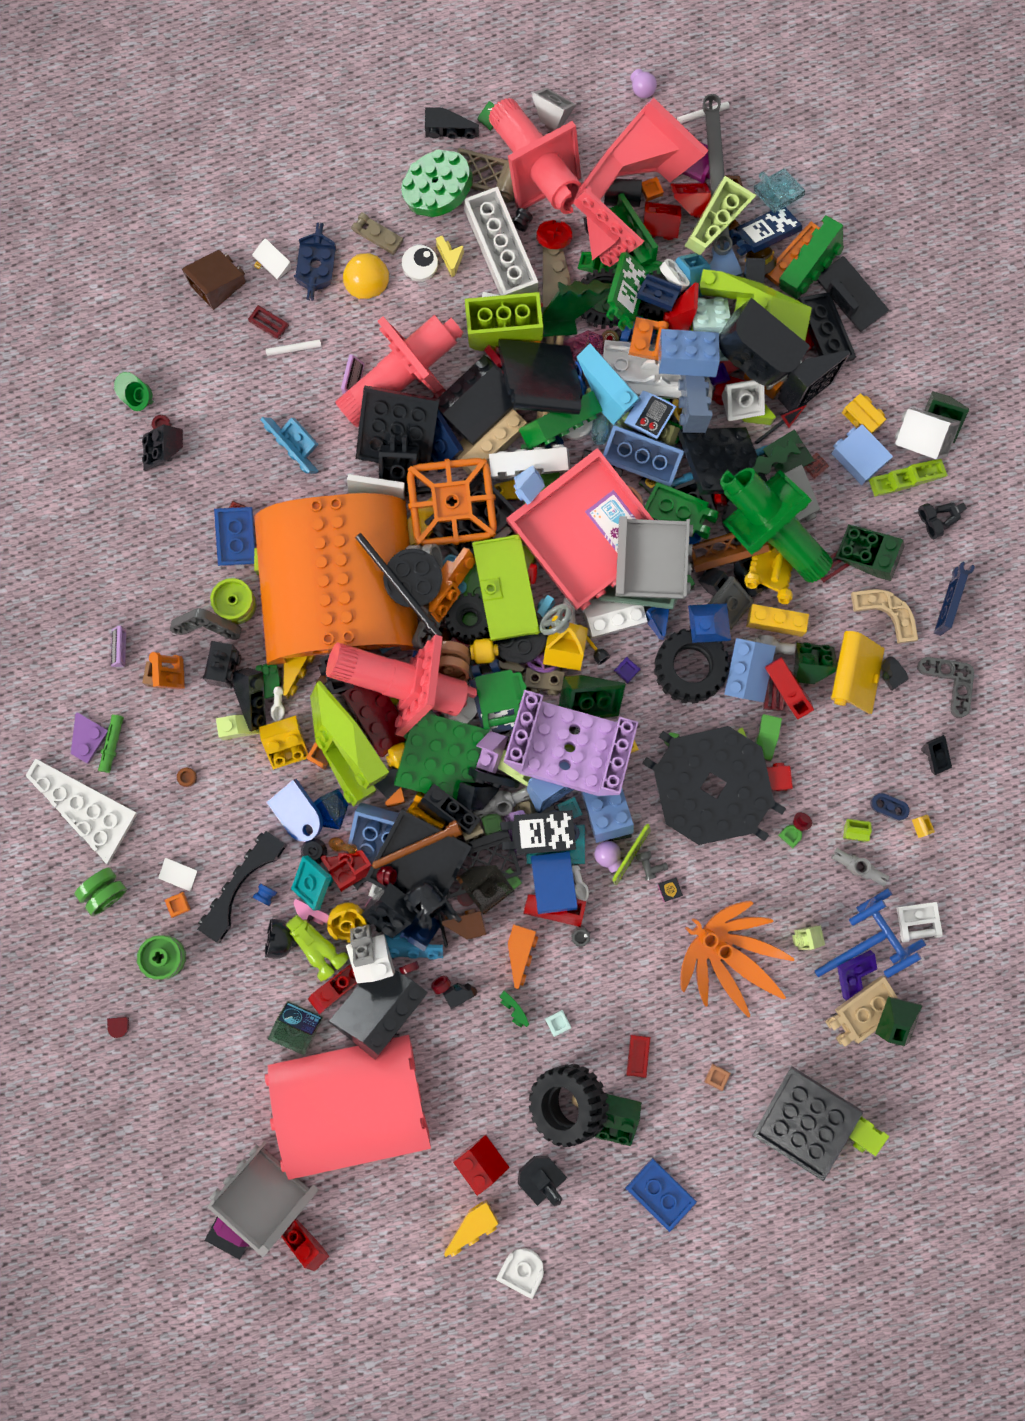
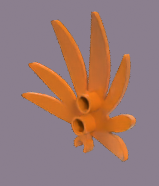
[680,901,795,1017]

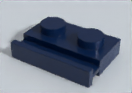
[637,274,682,311]
[400,914,440,951]

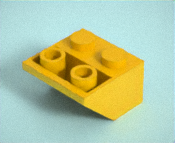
[259,715,308,770]

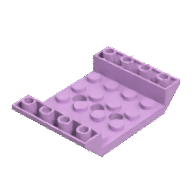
[504,690,638,796]

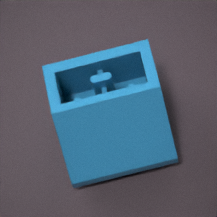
[675,253,710,298]

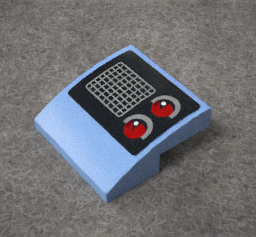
[624,390,676,440]

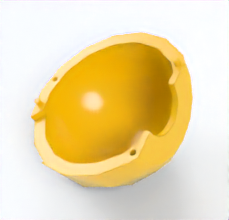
[343,253,389,299]

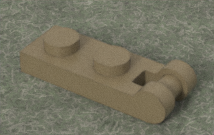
[351,212,403,255]

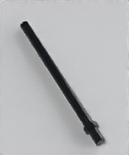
[355,533,442,636]

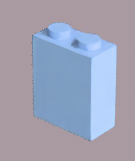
[831,424,893,485]

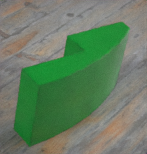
[499,991,529,1028]

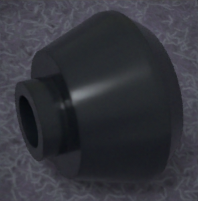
[301,838,327,864]

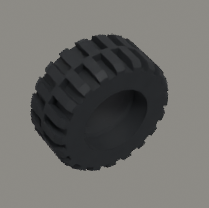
[654,628,730,704]
[529,1064,609,1147]

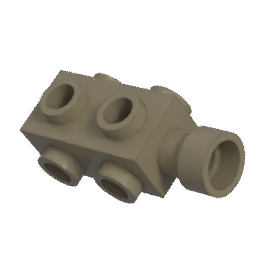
[522,666,565,696]

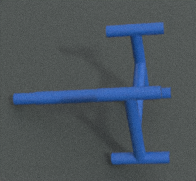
[815,888,926,978]

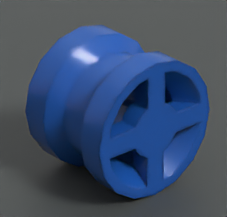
[253,883,277,906]

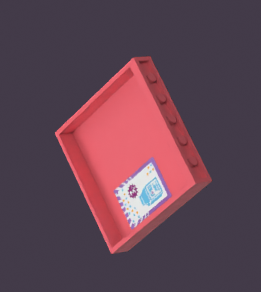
[506,448,654,611]

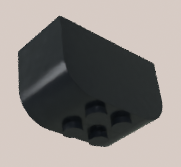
[719,298,810,386]

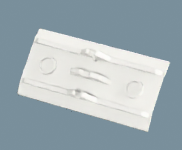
[603,340,713,400]

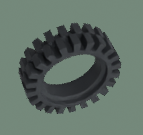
[581,268,620,329]

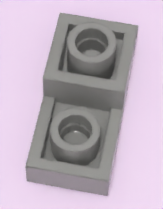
[350,924,374,967]

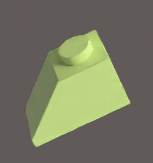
[216,715,260,740]

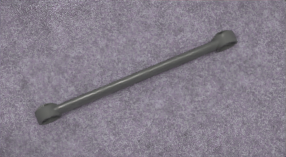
[702,94,732,255]

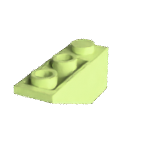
[792,925,825,950]

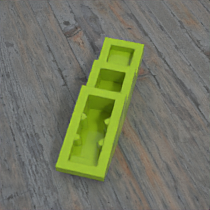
[869,459,948,497]

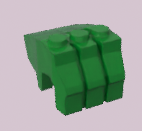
[255,664,281,699]

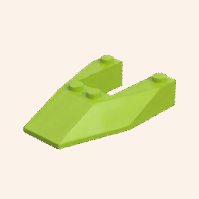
[690,269,812,341]
[310,681,389,807]

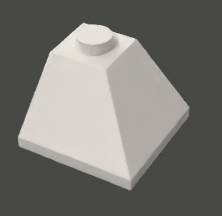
[346,934,395,983]

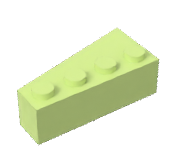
[684,176,756,255]

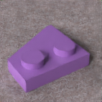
[71,712,108,764]

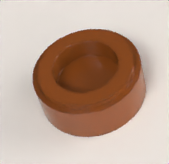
[177,767,197,787]

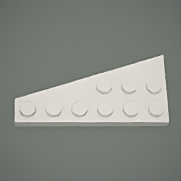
[26,759,138,865]

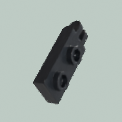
[468,767,520,788]

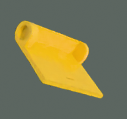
[831,631,885,714]

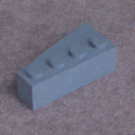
[678,375,713,433]

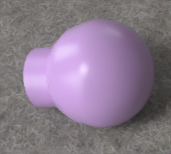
[630,69,657,98]
[594,841,622,873]

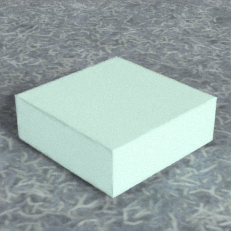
[545,1010,571,1037]

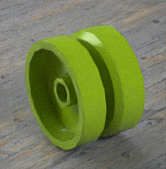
[210,578,257,625]

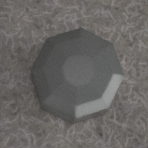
[571,927,590,946]

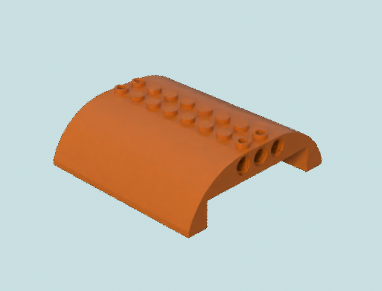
[254,493,418,665]

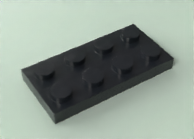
[797,292,856,362]

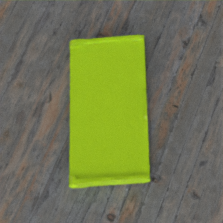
[472,534,540,641]

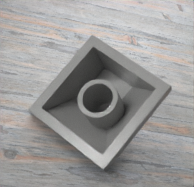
[532,88,576,131]

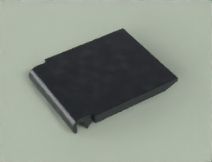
[498,339,583,415]

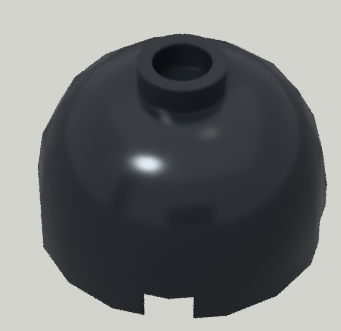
[265,919,296,959]

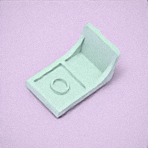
[692,297,731,361]

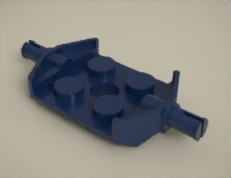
[294,222,336,301]

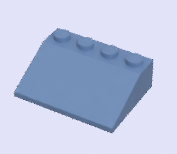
[346,802,399,864]

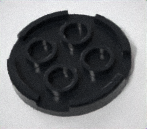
[383,548,443,608]
[493,611,548,664]

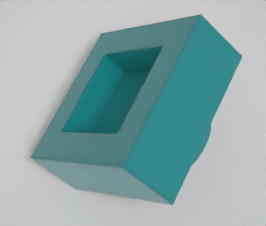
[557,797,583,819]

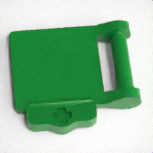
[475,670,527,730]

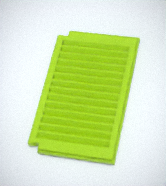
[612,824,651,885]

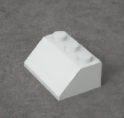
[583,599,648,639]

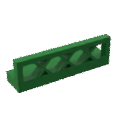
[609,193,658,267]

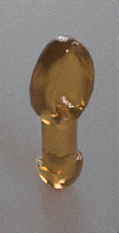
[328,837,357,854]

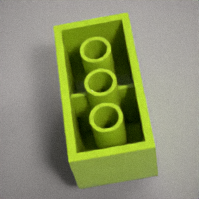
[465,292,543,351]

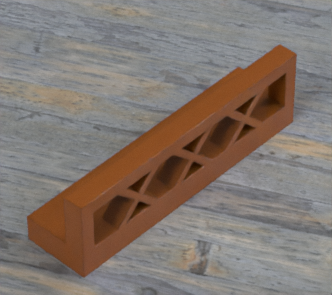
[692,533,770,573]

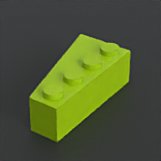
[849,1117,889,1156]

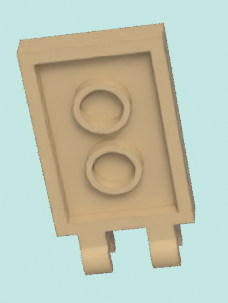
[825,976,898,1047]

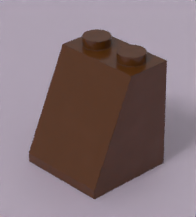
[182,250,246,310]

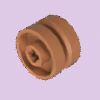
[438,641,471,681]

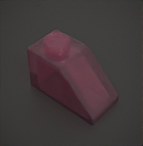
[563,330,604,360]

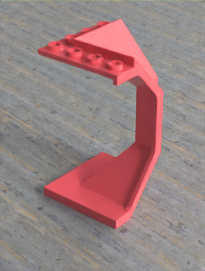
[573,97,708,267]

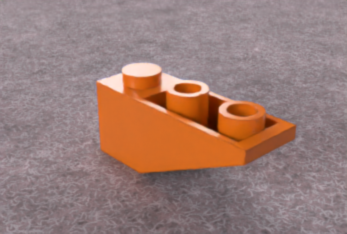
[507,924,538,989]

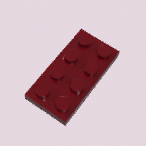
[340,685,406,757]

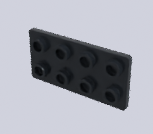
[817,256,889,332]

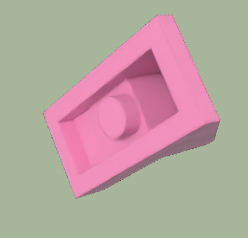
[294,899,329,925]

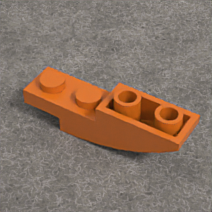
[429,548,475,623]

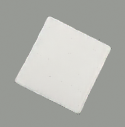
[158,858,197,891]

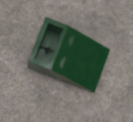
[835,524,904,581]

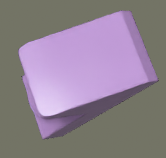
[476,731,508,774]

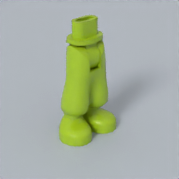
[286,914,349,982]

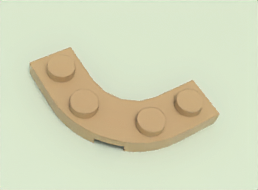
[851,589,918,644]

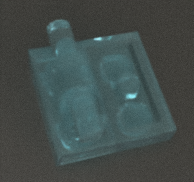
[754,168,805,213]

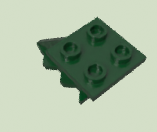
[541,280,612,337]
[752,429,814,475]

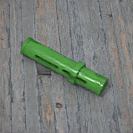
[98,714,124,773]

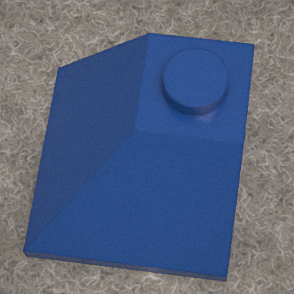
[688,603,731,643]

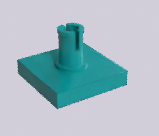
[291,855,333,911]

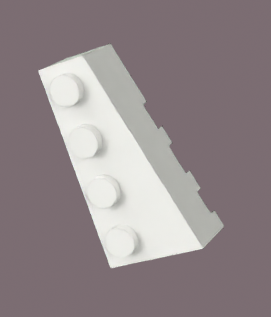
[489,445,571,480]

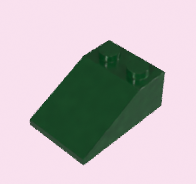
[558,675,626,718]

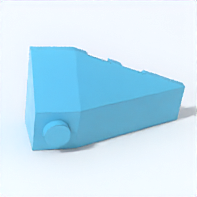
[577,343,641,425]

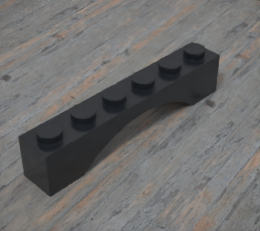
[197,831,287,943]

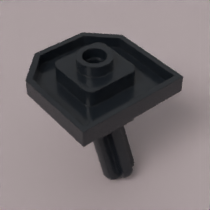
[518,1156,567,1206]

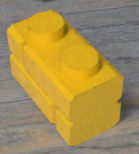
[842,393,887,434]

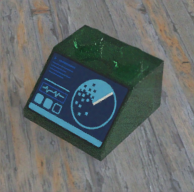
[268,1001,323,1055]

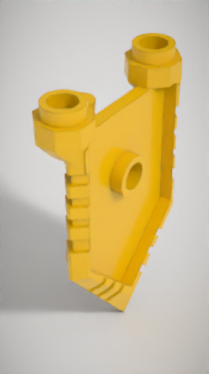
[744,542,793,604]

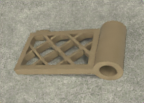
[457,148,515,203]

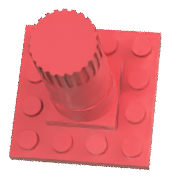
[489,98,581,214]
[335,315,464,427]
[326,634,477,737]

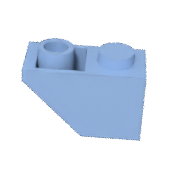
[514,465,545,505]

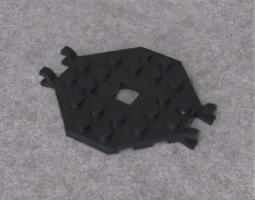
[642,726,786,845]

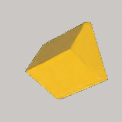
[912,814,935,838]

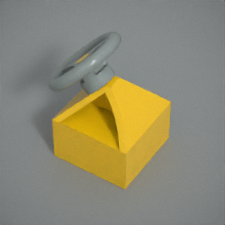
[540,604,588,671]

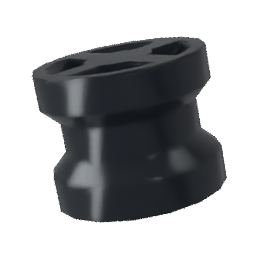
[512,208,533,232]

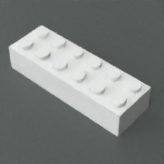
[464,187,538,295]

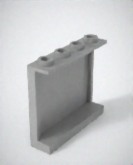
[615,516,693,599]
[207,1141,319,1257]

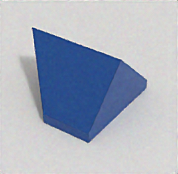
[646,607,669,640]

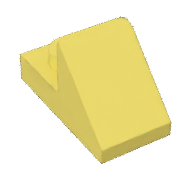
[436,236,464,277]

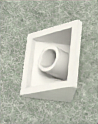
[722,380,765,421]

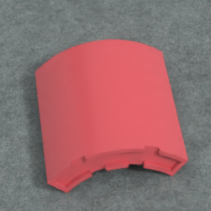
[265,1035,431,1180]

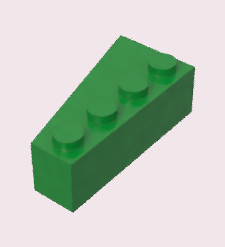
[779,215,844,299]
[519,390,603,449]

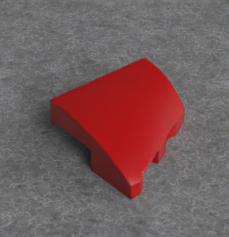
[320,850,372,892]

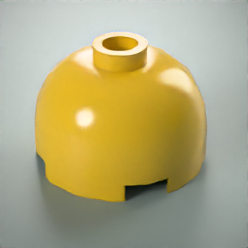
[327,902,367,943]

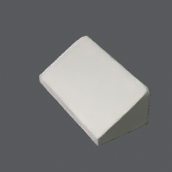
[252,239,291,280]

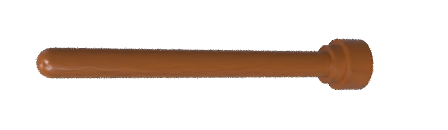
[372,820,463,869]

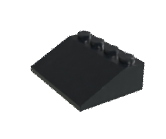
[778,350,850,411]
[437,355,514,445]
[424,472,516,557]
[329,970,428,1060]

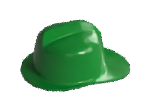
[114,372,154,411]

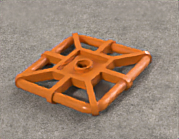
[407,458,497,546]

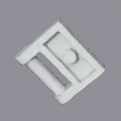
[896,902,942,943]

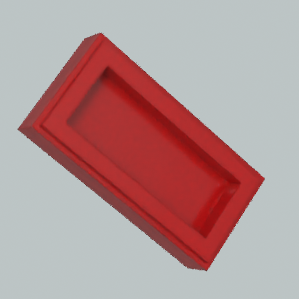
[626,1035,651,1078]

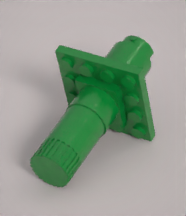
[720,468,833,583]

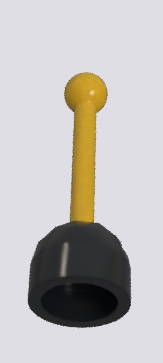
[578,624,610,665]

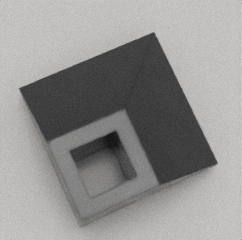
[142,424,183,471]

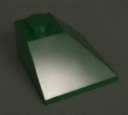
[925,391,969,443]

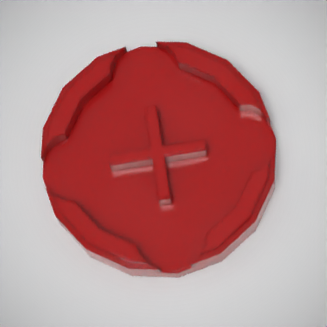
[536,220,572,249]

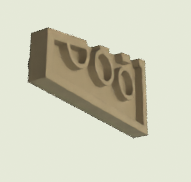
[542,247,572,307]

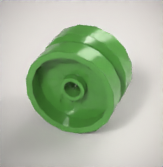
[74,867,127,917]
[137,936,186,980]

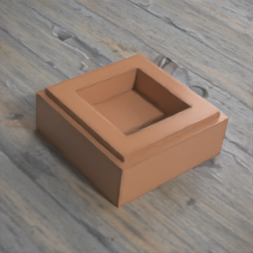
[704,1064,731,1091]

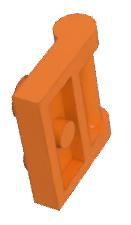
[628,317,669,361]
[149,652,185,689]

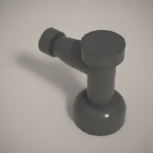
[636,851,668,881]

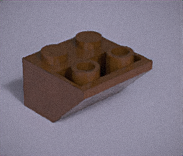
[442,908,487,940]

